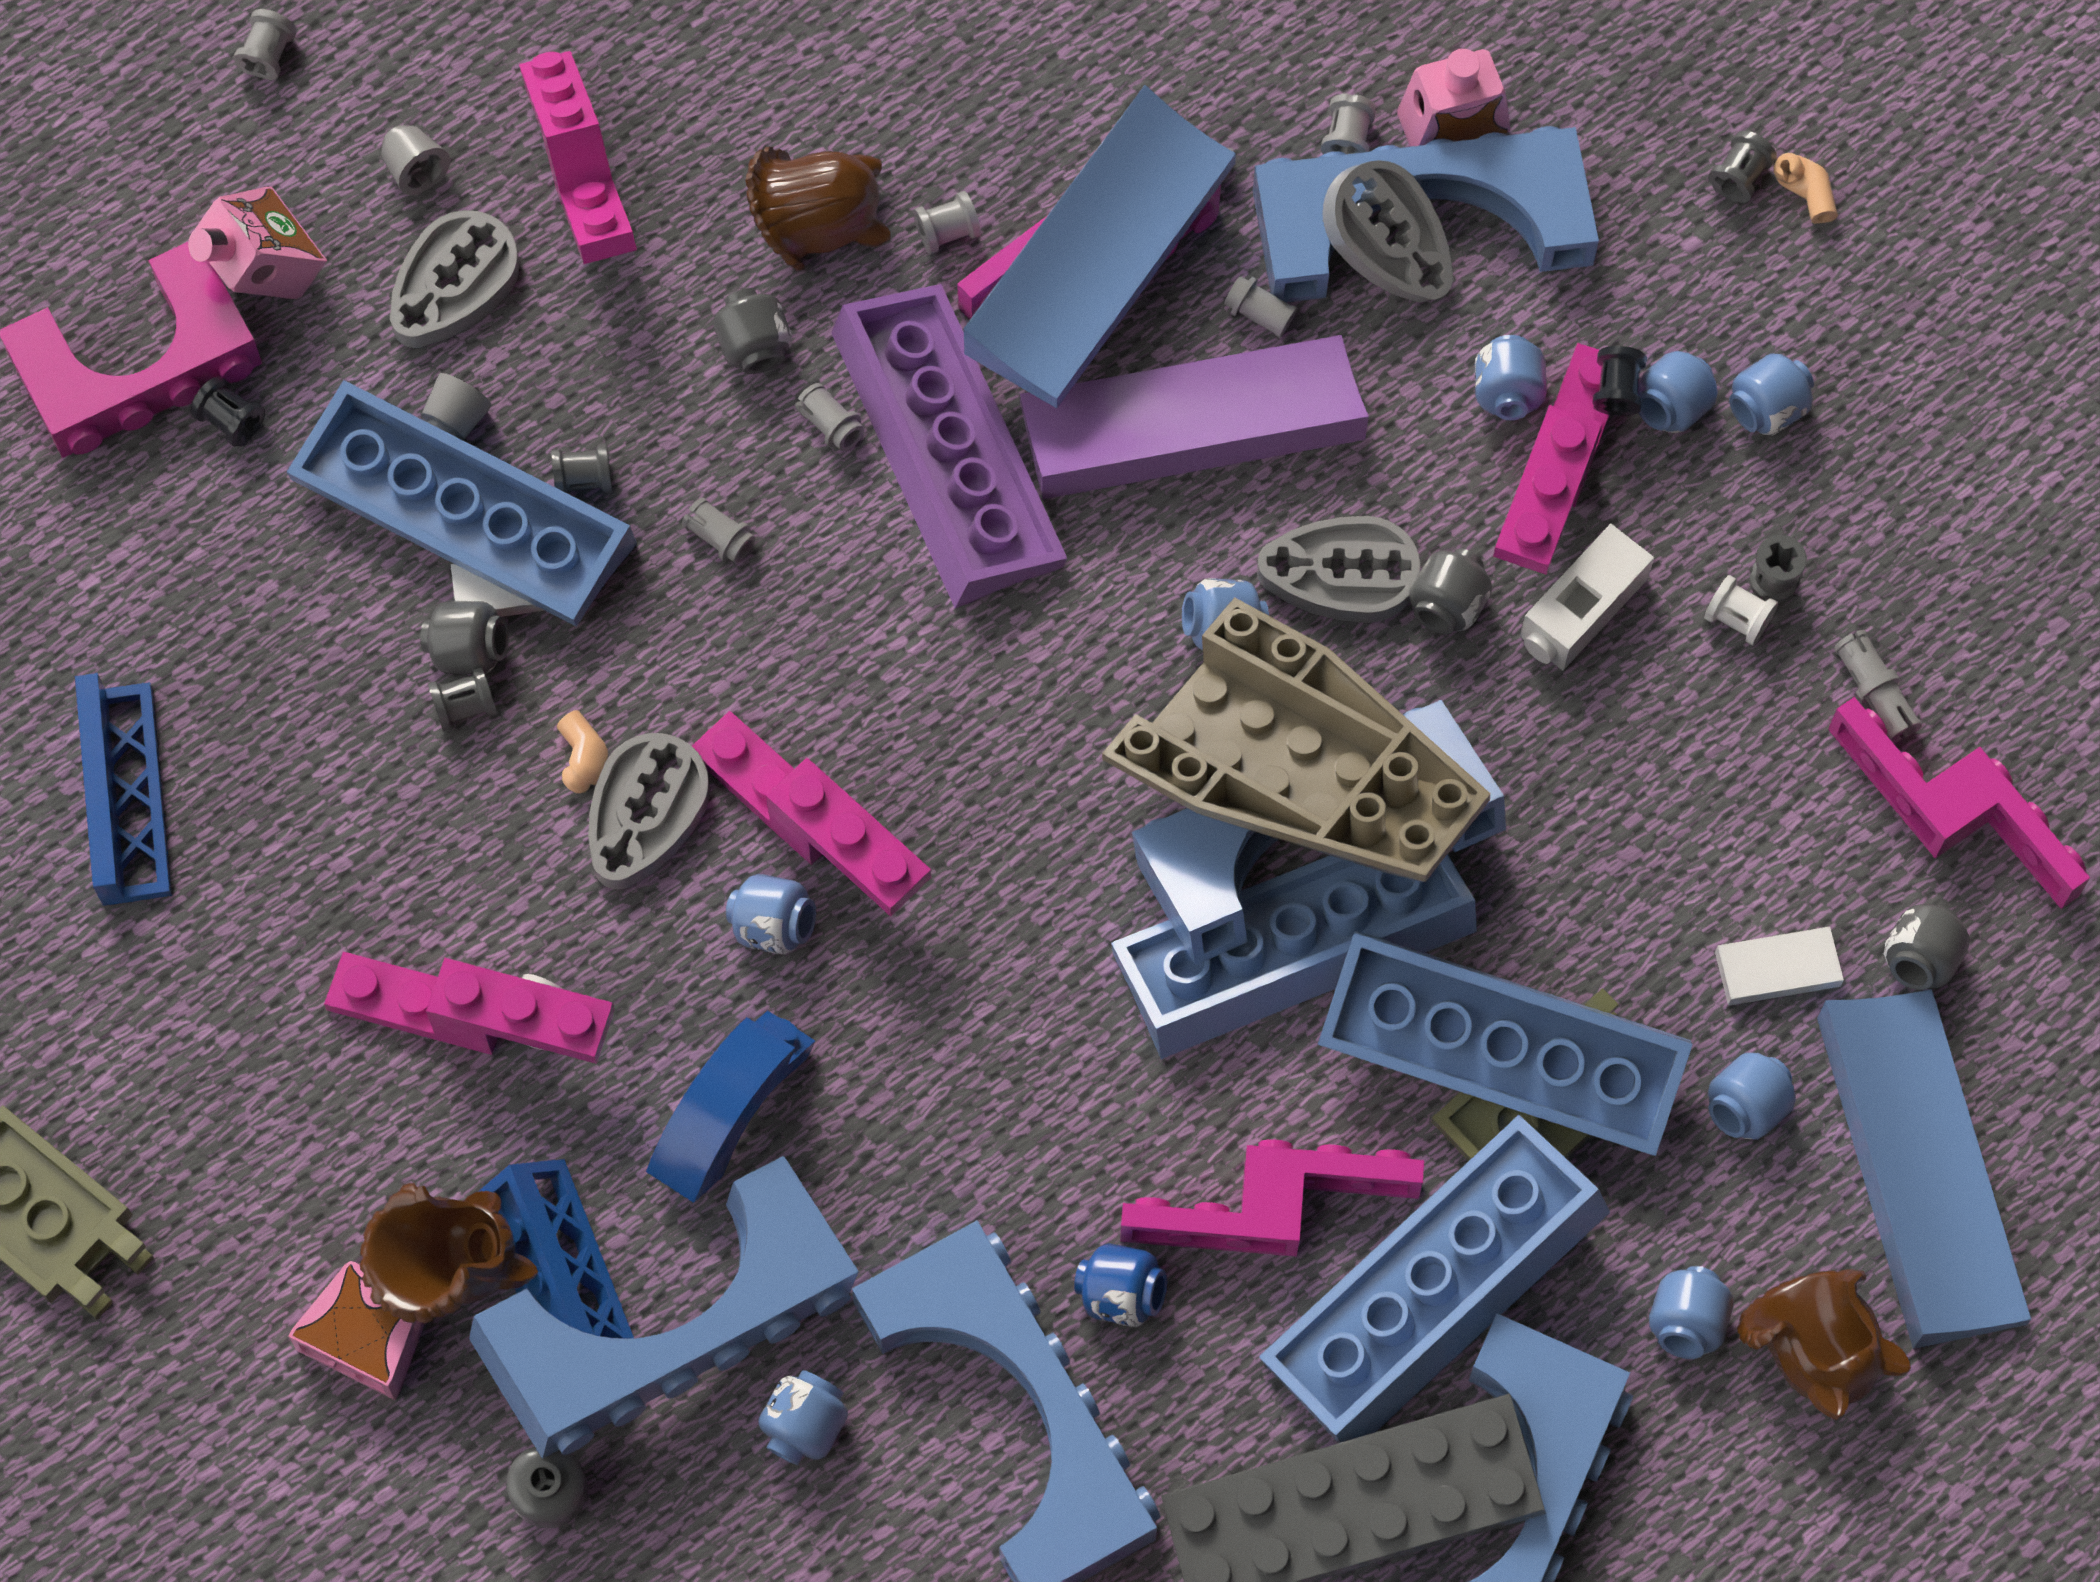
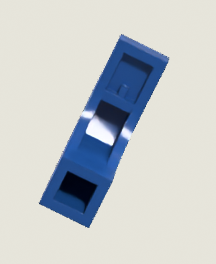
[646,1011,815,1203]

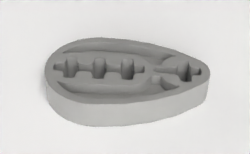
[1323,160,1453,302]
[390,210,520,348]
[1257,516,1420,623]
[588,733,710,890]

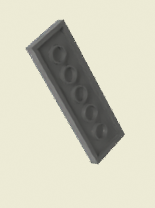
[1161,1393,1546,1582]

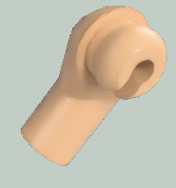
[1773,153,1838,224]
[557,710,608,794]

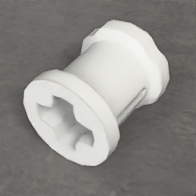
[1704,575,1778,646]

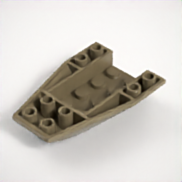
[1102,597,1491,882]

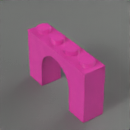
[0,242,262,458]

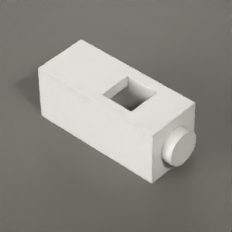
[1520,523,1654,671]

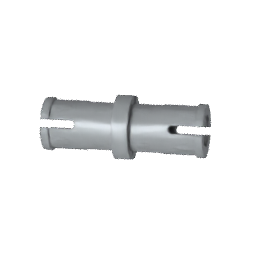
[1834,630,1922,743]

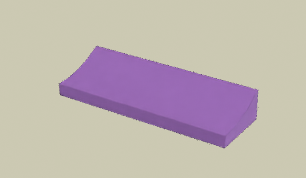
[831,284,1067,608]
[1020,335,1369,499]

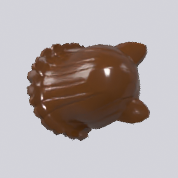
[746,147,891,272]
[359,1183,538,1323]
[1737,1269,1911,1421]

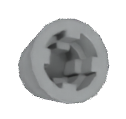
[381,125,451,195]
[421,373,492,440]

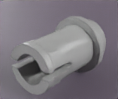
[1224,276,1298,338]
[795,383,864,451]
[682,497,756,564]

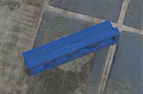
[75,673,172,906]
[479,1159,634,1339]

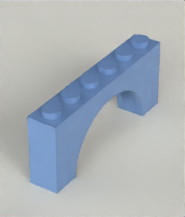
[1253,126,1599,302]
[1132,700,1506,965]
[469,1156,859,1459]
[852,1220,1161,1582]
[1468,1314,1634,1582]

